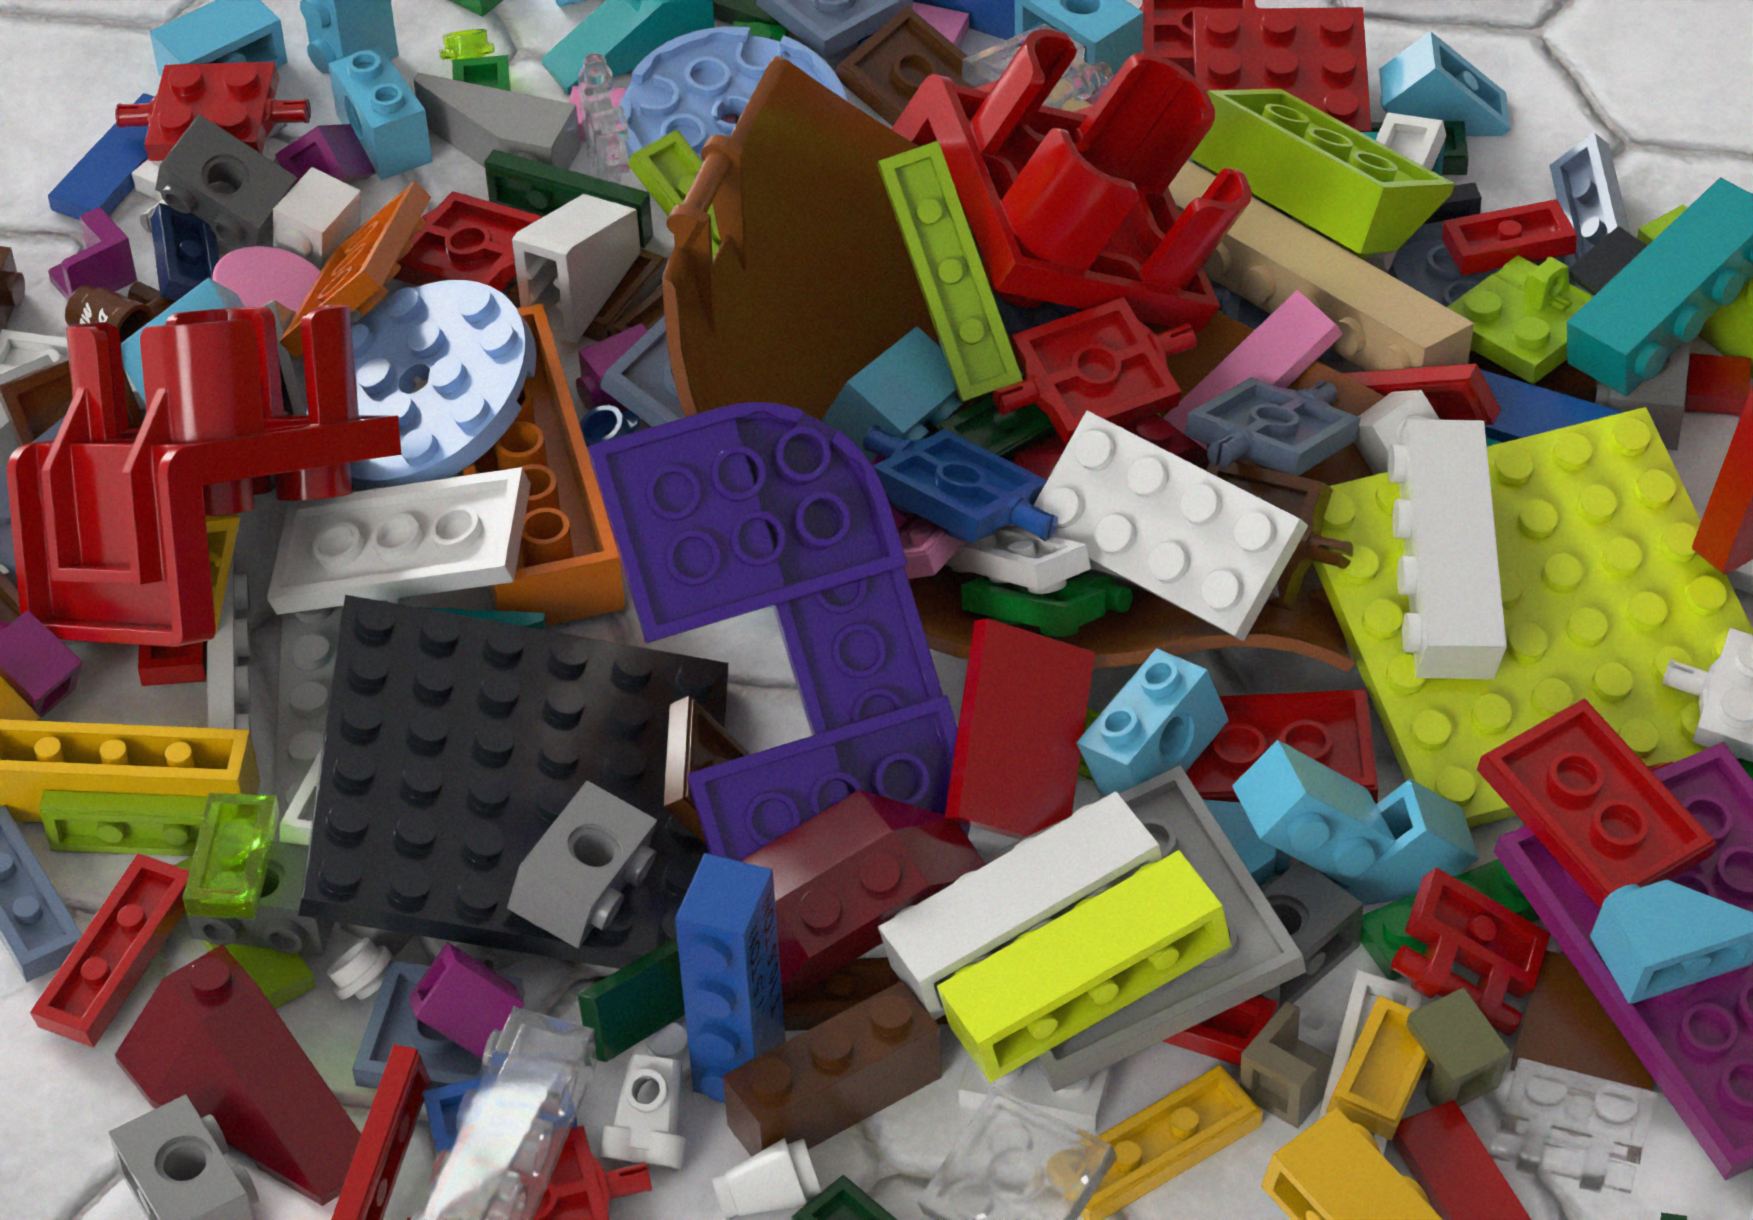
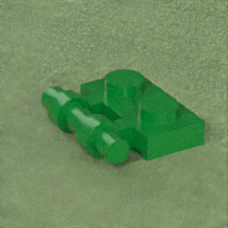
[961,573,1133,637]

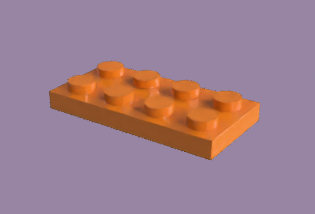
[279,180,431,359]

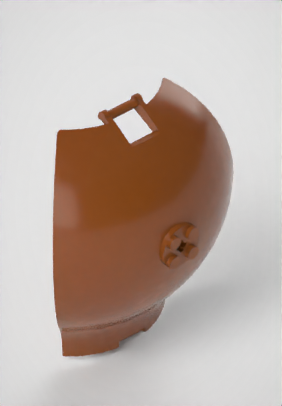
[662,56,1385,672]

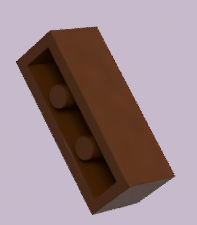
[723,981,942,1157]

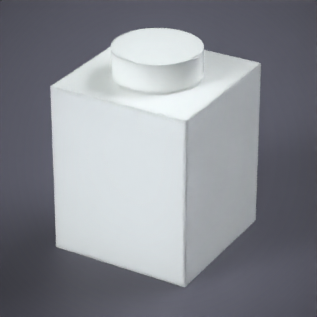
[273,167,361,271]
[1354,390,1440,475]

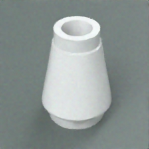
[711,1138,822,1219]

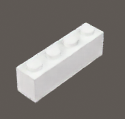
[1388,419,1507,679]
[878,791,1162,1020]

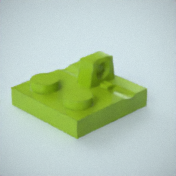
[1447,255,1594,385]

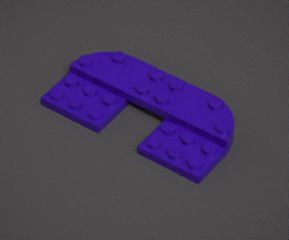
[587,402,970,862]

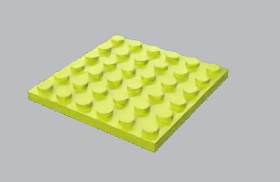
[1312,407,1753,828]

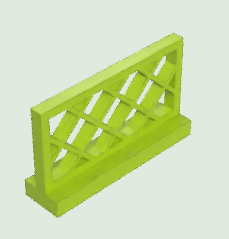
[877,141,1023,405]

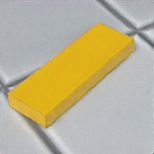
[1049,1065,1263,1220]

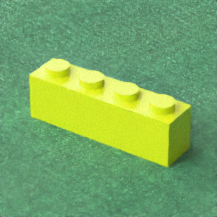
[937,850,1231,1083]

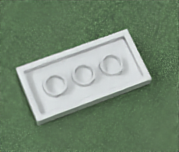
[1034,410,1308,642]
[267,467,531,615]

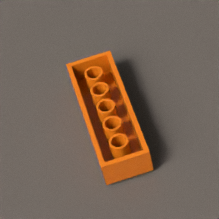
[457,303,626,626]

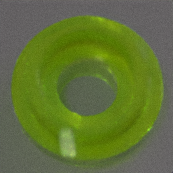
[439,29,495,62]

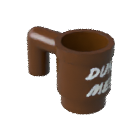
[65,281,177,343]

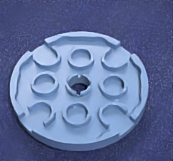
[620,26,847,161]
[306,280,536,491]

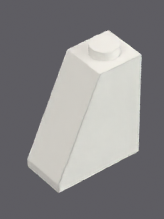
[512,194,641,343]

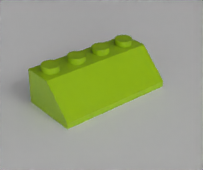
[1189,89,1455,259]

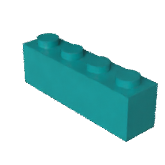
[1566,177,1753,397]

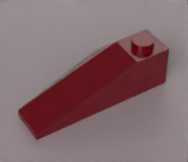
[115,944,361,1206]

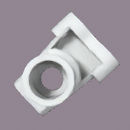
[598,1054,686,1170]

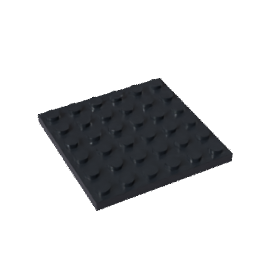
[298,595,729,969]

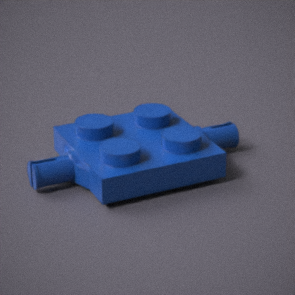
[863,425,1058,543]

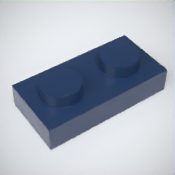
[150,203,220,301]

